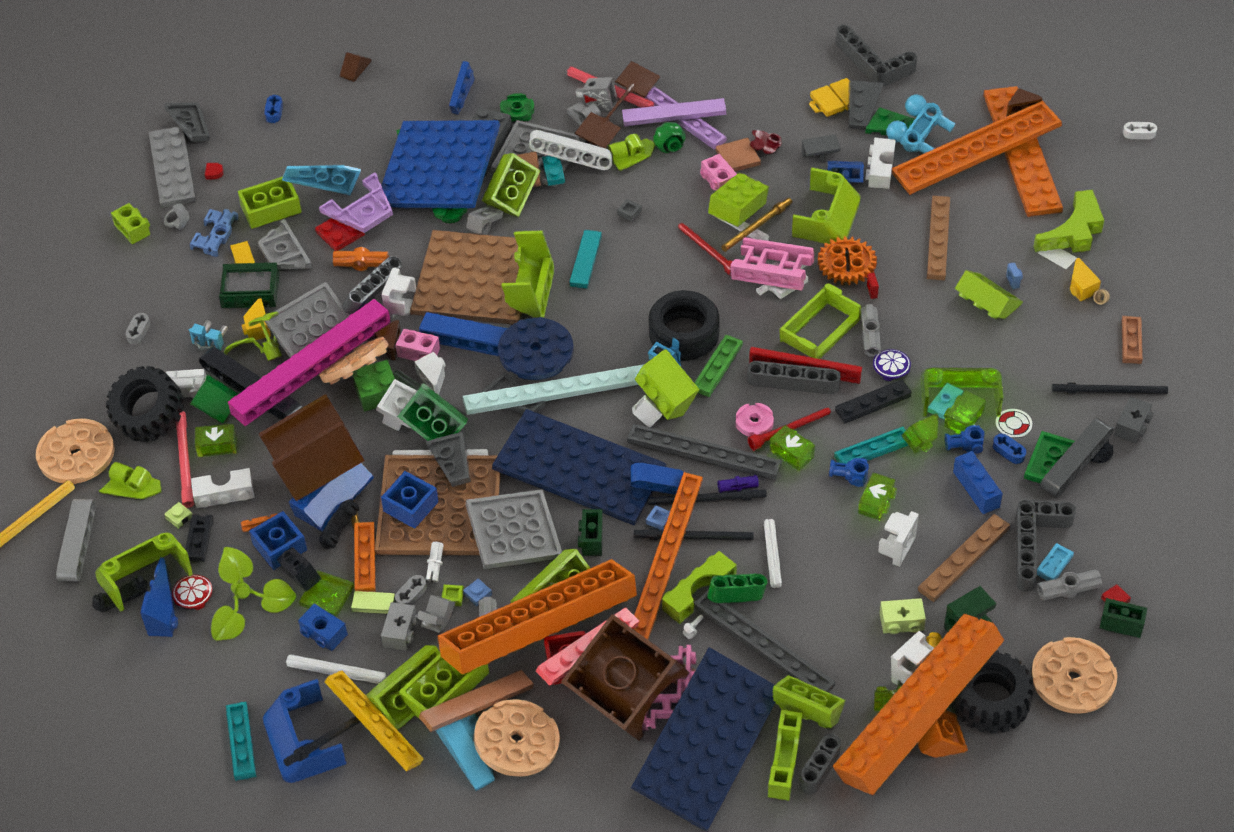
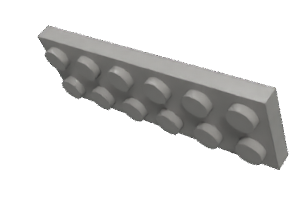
[149,126,196,208]

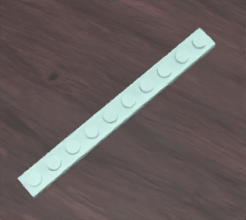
[463,364,644,415]

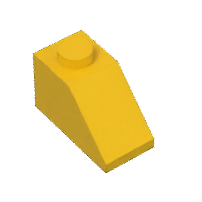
[1070,258,1101,301]
[242,298,271,340]

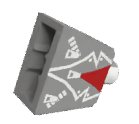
[576,77,618,113]

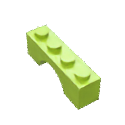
[662,551,737,624]
[768,710,803,801]

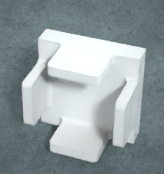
[381,268,416,320]
[376,379,416,431]
[878,511,919,567]
[891,631,934,686]

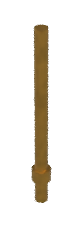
[721,197,792,252]

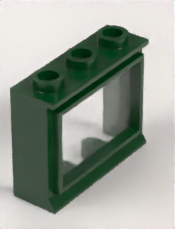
[219,262,280,309]

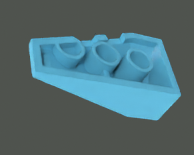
[282,165,361,195]
[435,713,495,791]

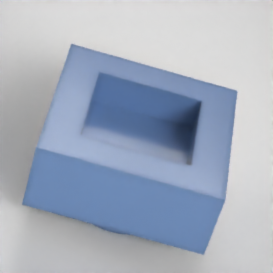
[1006,262,1023,289]
[646,505,670,530]
[463,578,492,606]

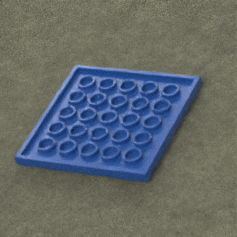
[381,120,500,208]

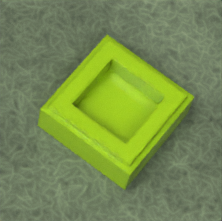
[442,585,464,606]

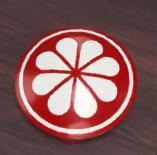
[172,575,213,610]

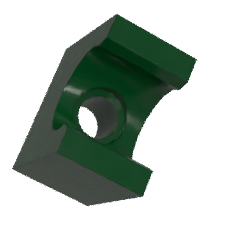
[944,586,997,632]

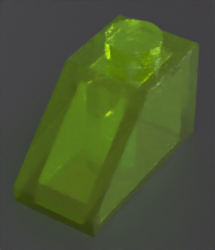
[901,414,939,454]

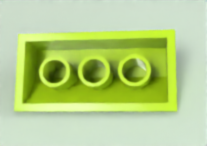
[510,549,590,603]
[366,645,440,730]
[399,654,489,718]

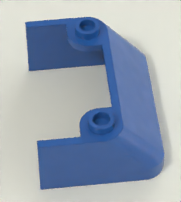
[263,679,346,783]

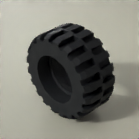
[106,366,184,442]
[952,650,1034,734]

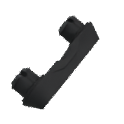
[319,499,359,549]
[92,575,148,612]

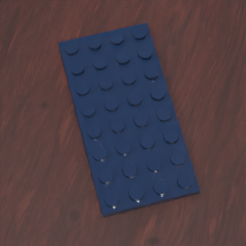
[492,409,667,526]
[631,647,776,832]

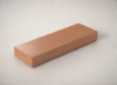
[1122,316,1143,364]

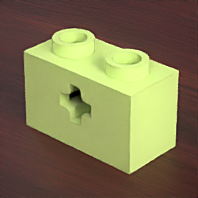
[880,598,926,634]

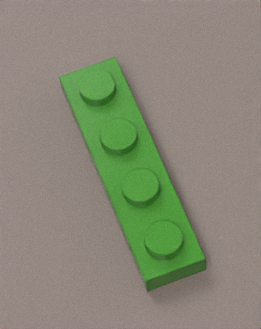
[695,335,743,397]

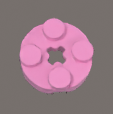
[736,403,774,436]

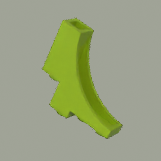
[1033,189,1104,253]

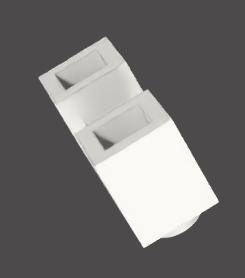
[865,138,896,189]
[191,468,255,508]

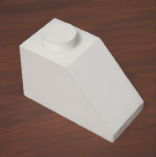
[414,352,445,395]

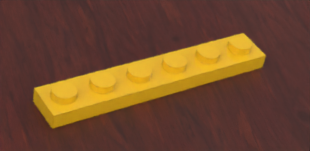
[325,670,424,772]

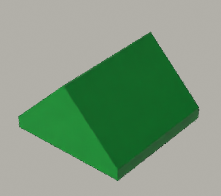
[190,374,239,424]

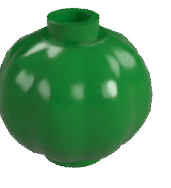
[653,122,686,153]

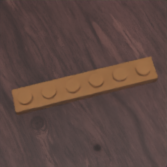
[927,196,950,280]
[918,514,1010,602]

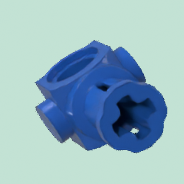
[944,425,984,454]
[829,458,869,487]

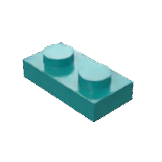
[542,155,565,186]

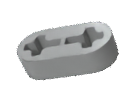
[125,313,150,345]
[395,575,427,605]

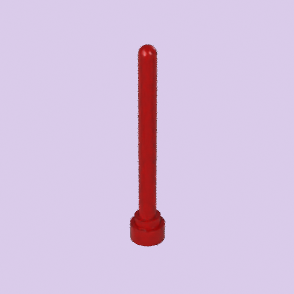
[678,223,732,276]
[747,408,831,451]

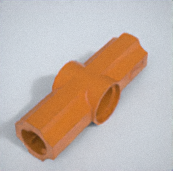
[333,247,389,271]

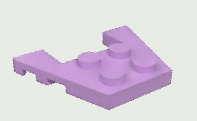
[319,172,393,233]

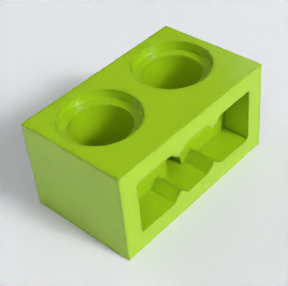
[111,203,151,245]

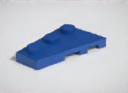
[449,61,475,115]

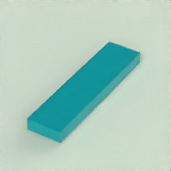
[570,230,602,289]
[834,426,913,464]
[226,701,257,781]

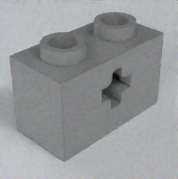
[381,602,419,651]

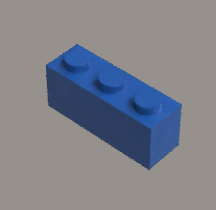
[953,451,1003,514]

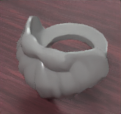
[164,204,189,230]

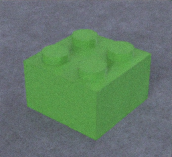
[352,360,395,412]

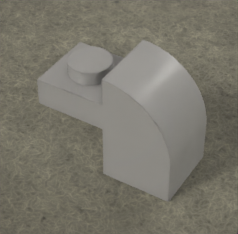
[417,595,455,633]

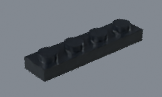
[835,379,912,424]

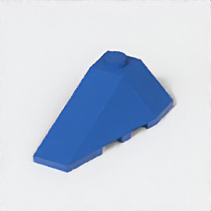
[140,557,178,637]

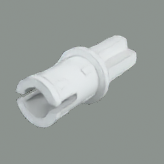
[425,542,444,583]

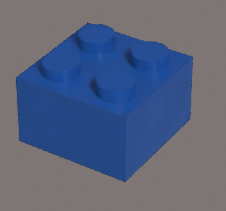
[381,471,439,529]
[249,511,307,570]

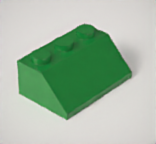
[397,383,468,441]

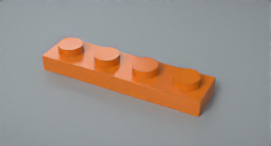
[354,522,376,592]

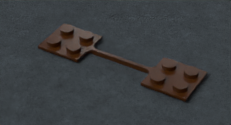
[575,61,661,149]

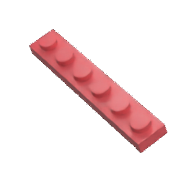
[536,607,640,686]

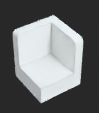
[632,395,663,428]

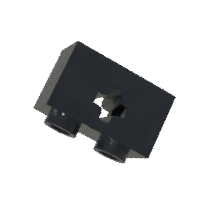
[277,547,321,592]

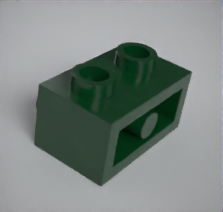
[578,509,603,556]
[1099,598,1148,638]

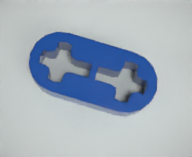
[264,95,283,123]
[993,434,1026,464]

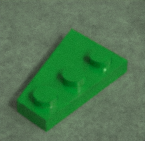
[865,107,915,136]
[1024,431,1075,483]

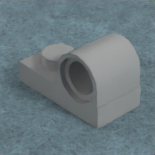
[567,102,601,125]
[467,205,503,235]

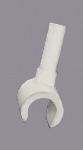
[683,615,703,639]

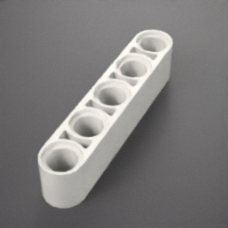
[529,130,612,170]

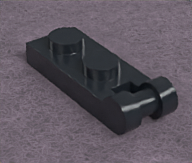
[185,514,213,562]

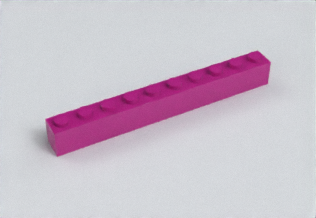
[228,299,391,426]

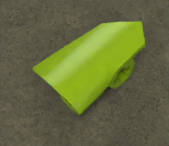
[608,134,655,171]
[99,462,162,499]

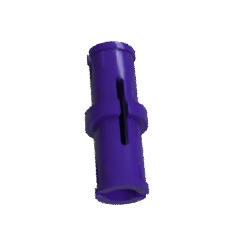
[717,475,759,492]

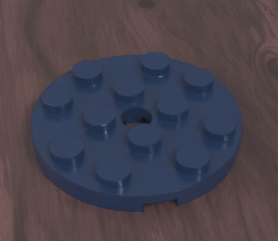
[498,317,574,380]

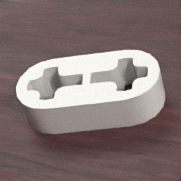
[1123,122,1157,139]

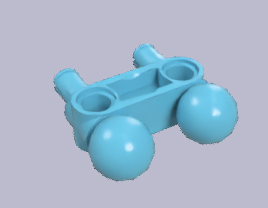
[886,94,956,154]

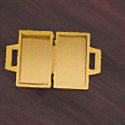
[809,78,849,117]

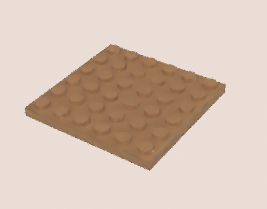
[410,230,522,324]
[375,455,501,555]

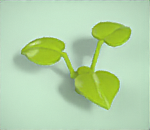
[224,311,282,361]
[211,547,296,641]

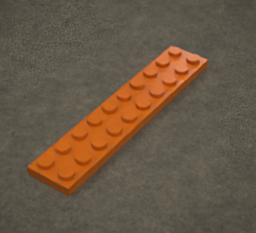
[983,86,1063,217]
[892,101,1062,195]

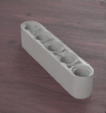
[56,499,96,581]

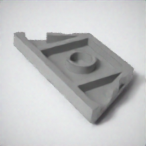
[258,219,312,270]

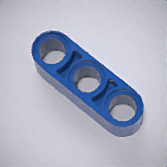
[630,463,684,495]

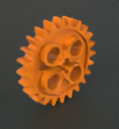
[818,236,877,285]

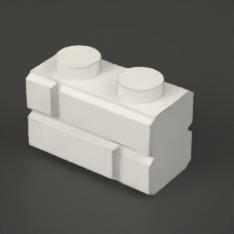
[166,369,206,398]

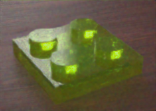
[299,570,354,617]

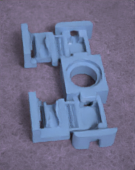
[190,209,238,257]

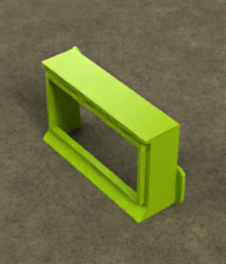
[780,283,861,359]

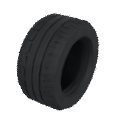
[649,290,720,361]

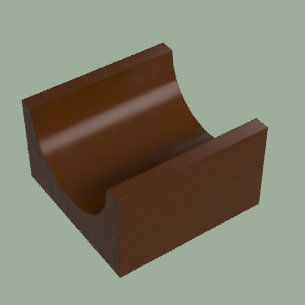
[258,394,365,501]
[561,614,690,741]

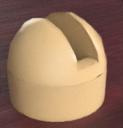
[1093,289,1110,305]

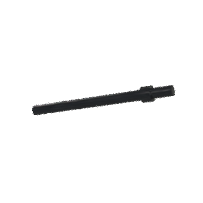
[1052,382,1168,394]
[648,488,767,505]
[634,528,754,540]
[283,716,360,767]

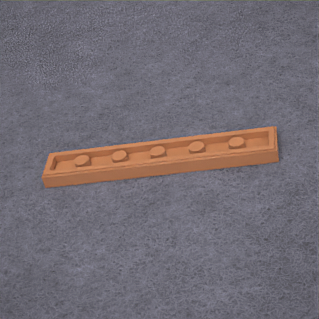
[419,670,534,732]

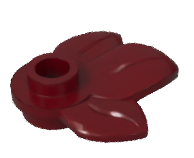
[749,130,782,154]

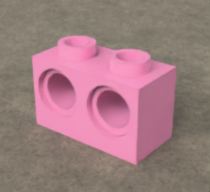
[700,154,737,191]
[396,329,440,361]

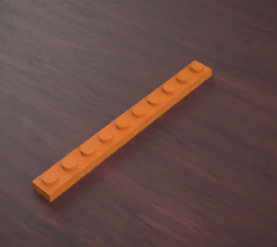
[634,472,703,640]

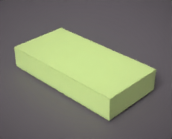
[351,591,395,614]

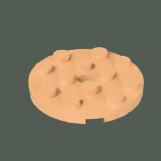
[319,337,388,385]
[36,419,115,484]
[1031,637,1117,713]
[474,699,560,777]

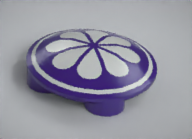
[873,349,911,381]

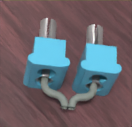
[189,320,228,351]

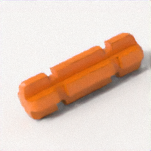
[241,513,277,532]

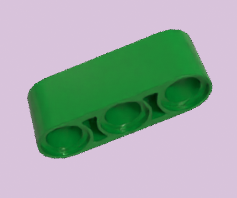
[707,573,768,603]

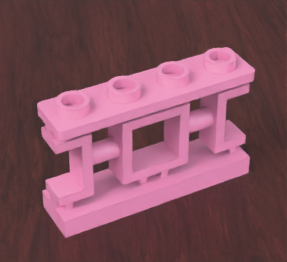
[730,237,814,291]
[642,645,696,730]

